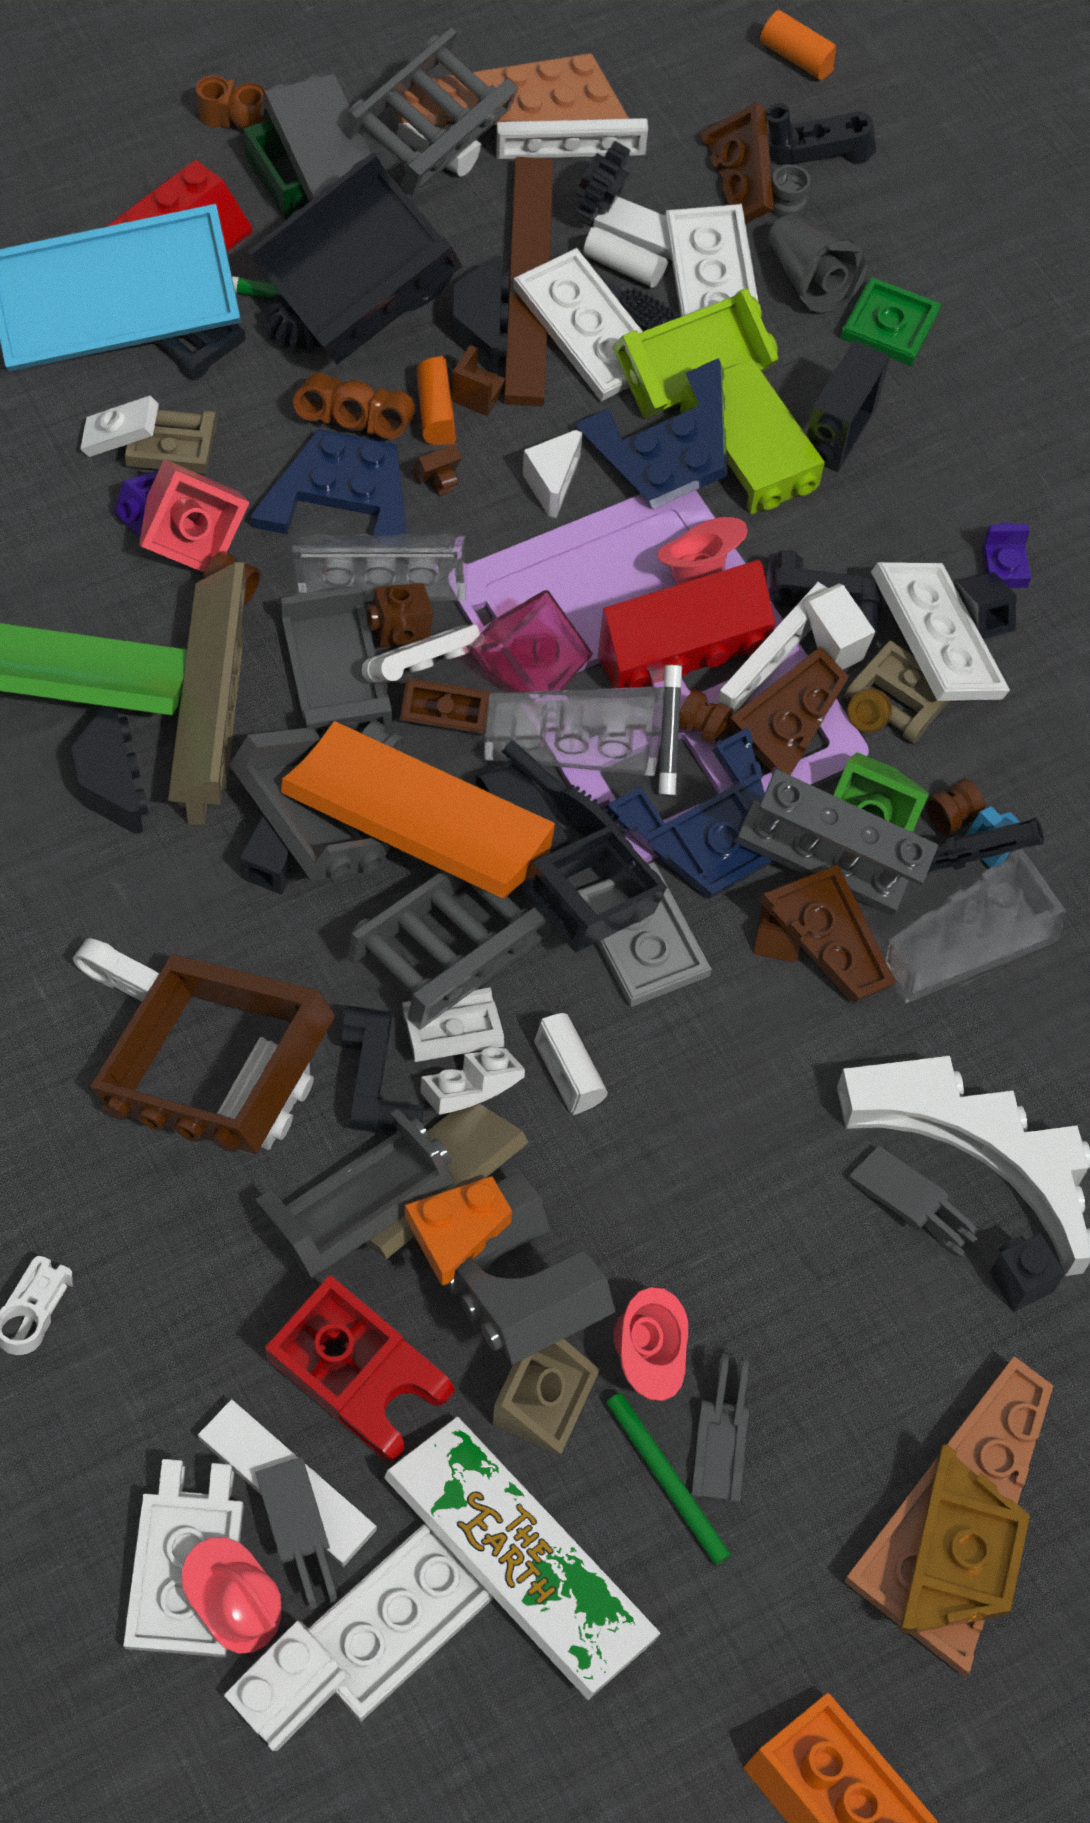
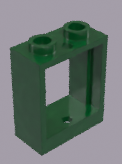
[243,119,309,218]

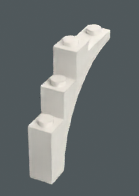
[837,1056,1090,1276]

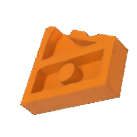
[404,1176,512,1286]

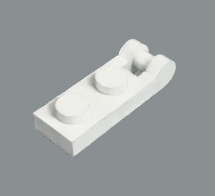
[362,624,482,683]

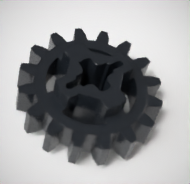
[574,141,631,224]

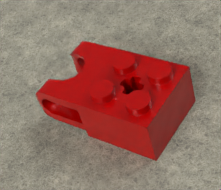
[265,1275,455,1463]

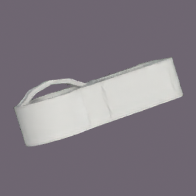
[73,938,159,1001]
[0,1256,73,1355]

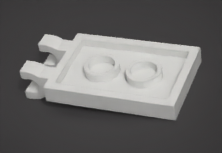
[123,1459,244,1657]

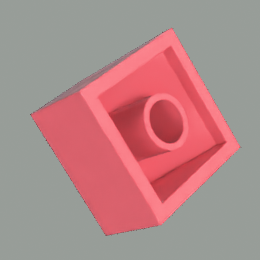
[139,459,250,573]

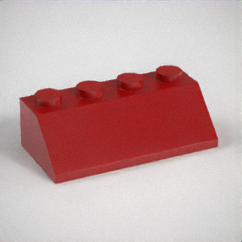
[106,159,253,252]
[598,560,775,695]

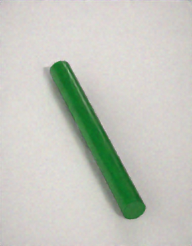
[606,1392,732,1566]

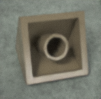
[492,1339,600,1454]

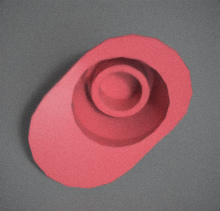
[657,517,748,585]
[613,1287,689,1401]
[181,1537,282,1653]

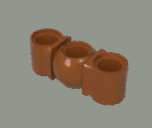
[196,75,273,131]
[293,373,415,439]

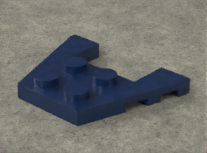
[576,358,728,509]
[251,429,408,558]
[606,727,775,899]

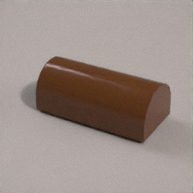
[400,678,492,735]

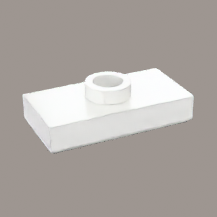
[80,396,159,457]

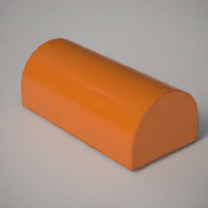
[760,10,836,80]
[416,356,456,445]

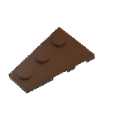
[700,102,774,225]
[727,647,849,775]
[758,864,896,1003]

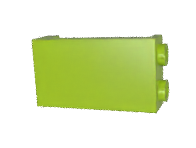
[612,288,778,419]
[680,359,825,514]

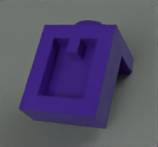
[114,471,158,536]
[981,522,1031,588]

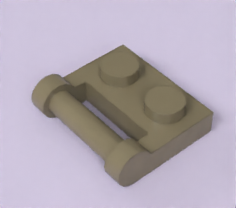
[125,410,217,474]
[845,641,949,744]

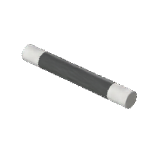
[659,665,682,795]

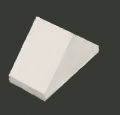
[522,430,583,518]
[804,583,875,670]

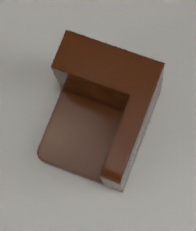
[452,345,506,417]

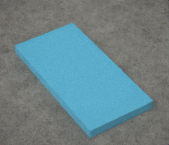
[0,204,242,372]

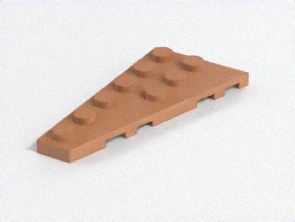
[393,53,629,127]
[844,1356,1054,1678]

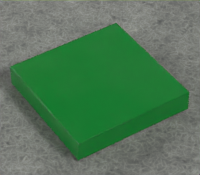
[840,277,942,366]

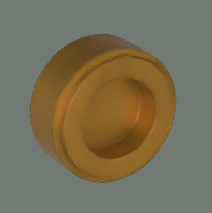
[847,688,892,733]

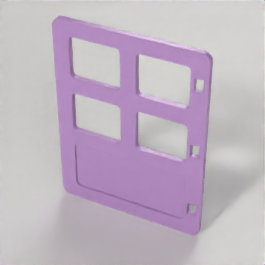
[448,490,869,865]

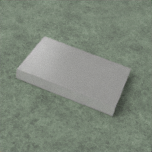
[577,862,712,1007]

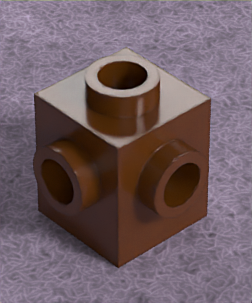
[366,583,434,647]

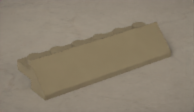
[168,562,246,825]

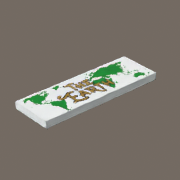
[384,1416,660,1700]

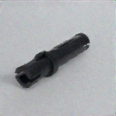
[928,817,1044,873]

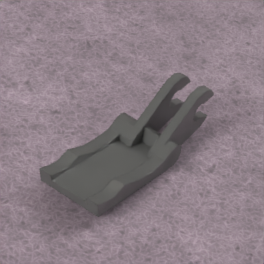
[846,1146,978,1256]
[691,1353,750,1502]
[255,1457,338,1610]

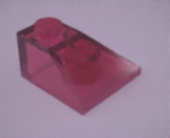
[468,590,593,710]

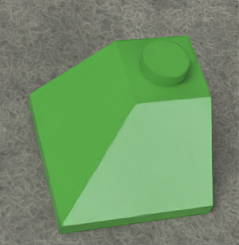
[833,752,929,833]

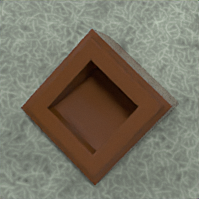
[754,906,800,962]

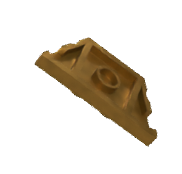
[899,1444,1030,1634]

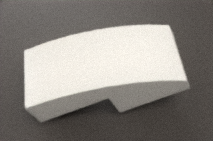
[420,1047,525,1115]

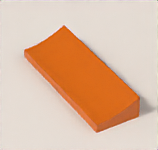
[281,721,555,899]
[743,1692,939,1823]

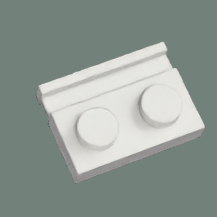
[402,987,504,1062]
[224,1621,351,1751]

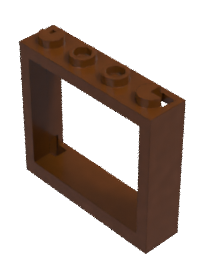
[90,954,335,1154]

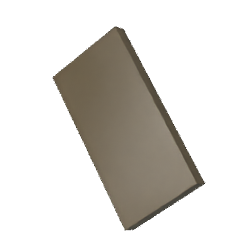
[365,1103,528,1259]

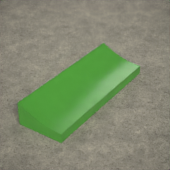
[0,623,187,715]

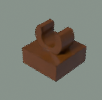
[413,444,462,497]

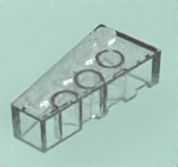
[484,687,665,776]
[885,849,1067,1004]

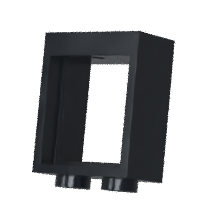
[807,340,890,473]
[521,824,667,953]

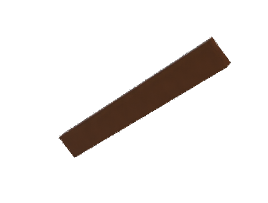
[504,157,553,406]

